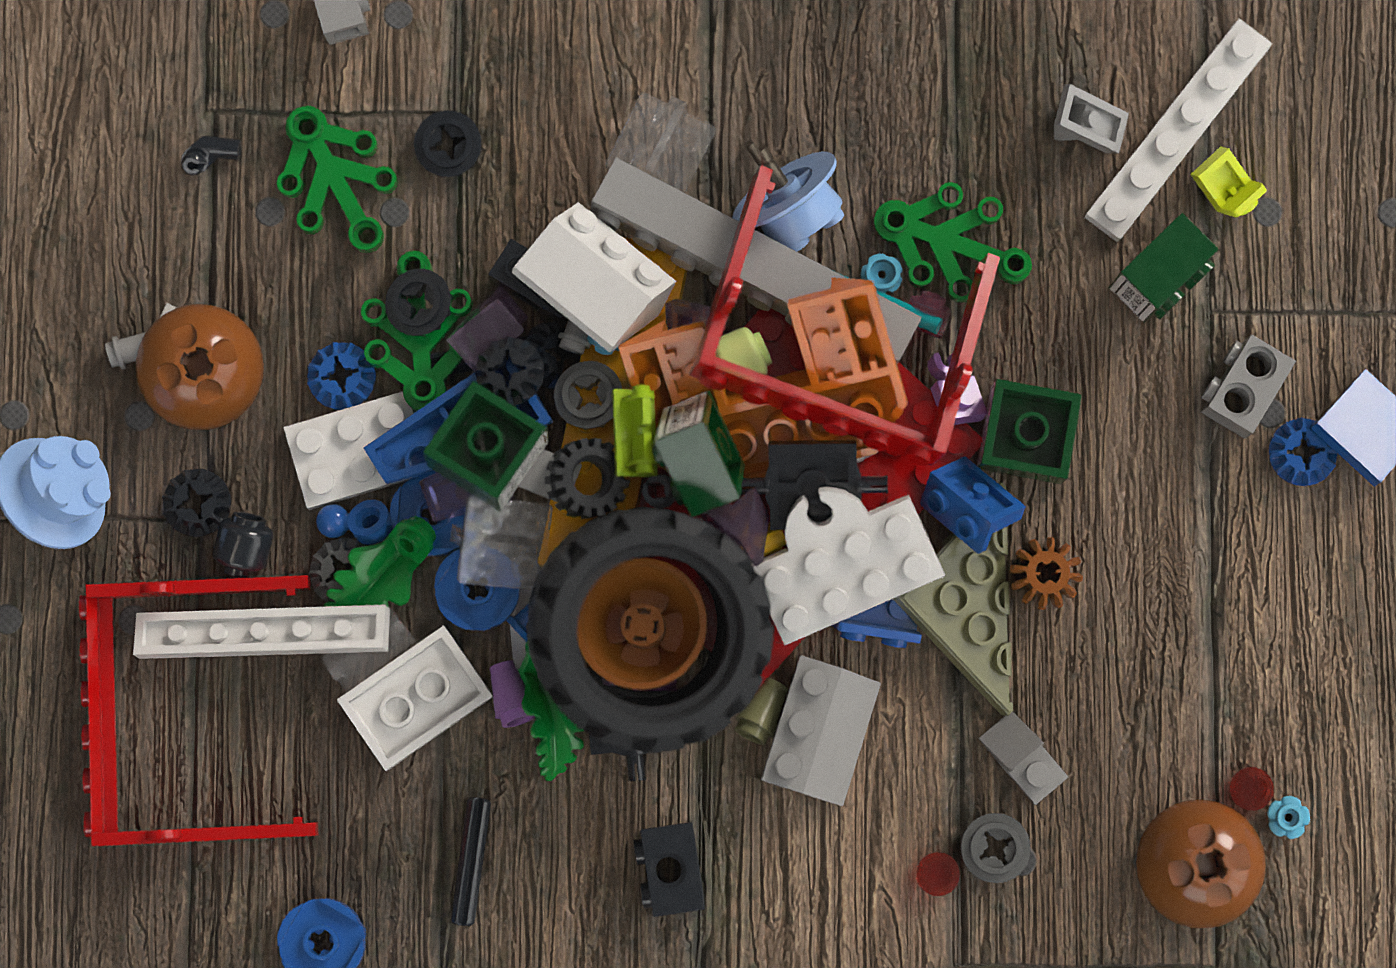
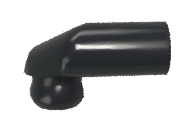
[181,136,242,175]

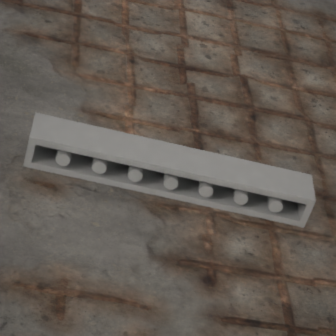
[590,157,922,364]

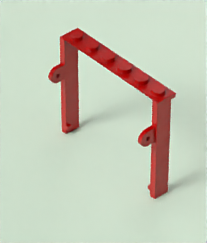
[689,165,1000,466]
[79,575,319,846]

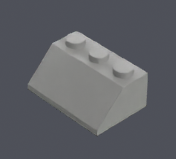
[761,655,881,807]

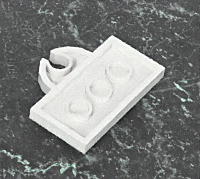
[752,487,945,645]

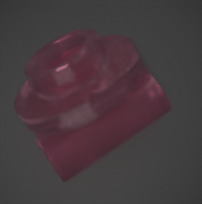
[909,291,951,339]

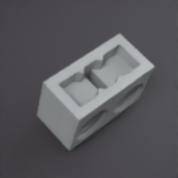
[1201,335,1296,439]

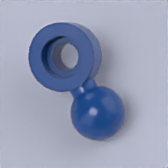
[316,500,393,545]

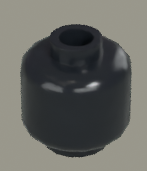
[213,512,273,578]

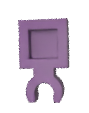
[928,352,988,425]

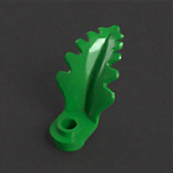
[324,516,436,608]
[519,641,584,781]

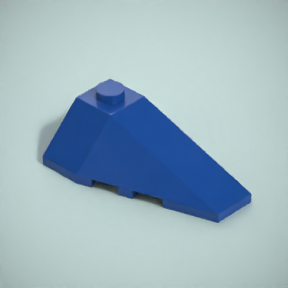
[363,355,553,484]

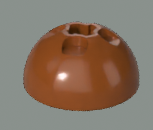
[136,304,264,430]
[577,558,707,690]
[1136,799,1266,929]

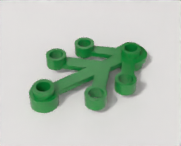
[277,106,398,253]
[874,182,1032,303]
[361,251,476,411]

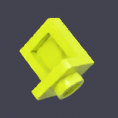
[1190,147,1267,218]

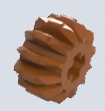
[1008,537,1083,611]

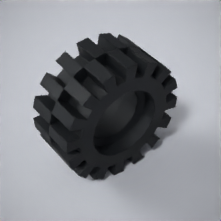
[545,438,630,519]

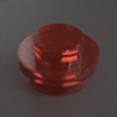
[1229,767,1274,811]
[916,852,960,896]

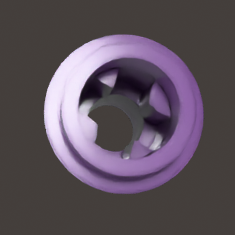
[489,660,535,728]

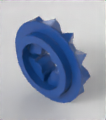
[307,342,376,410]
[1269,417,1337,486]

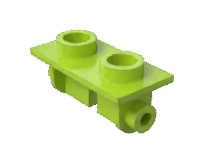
[612,385,658,477]

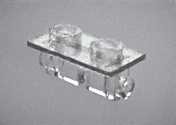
[321,607,416,692]

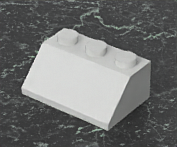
[512,202,676,353]

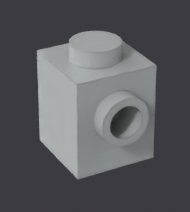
[314,0,371,45]

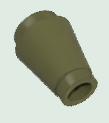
[734,678,788,746]

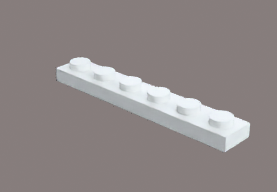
[1085,19,1273,243]
[133,605,390,659]

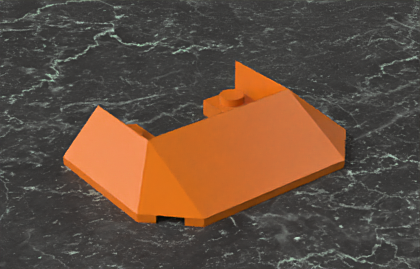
[619,277,907,478]

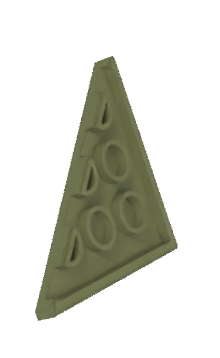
[893,482,1013,716]

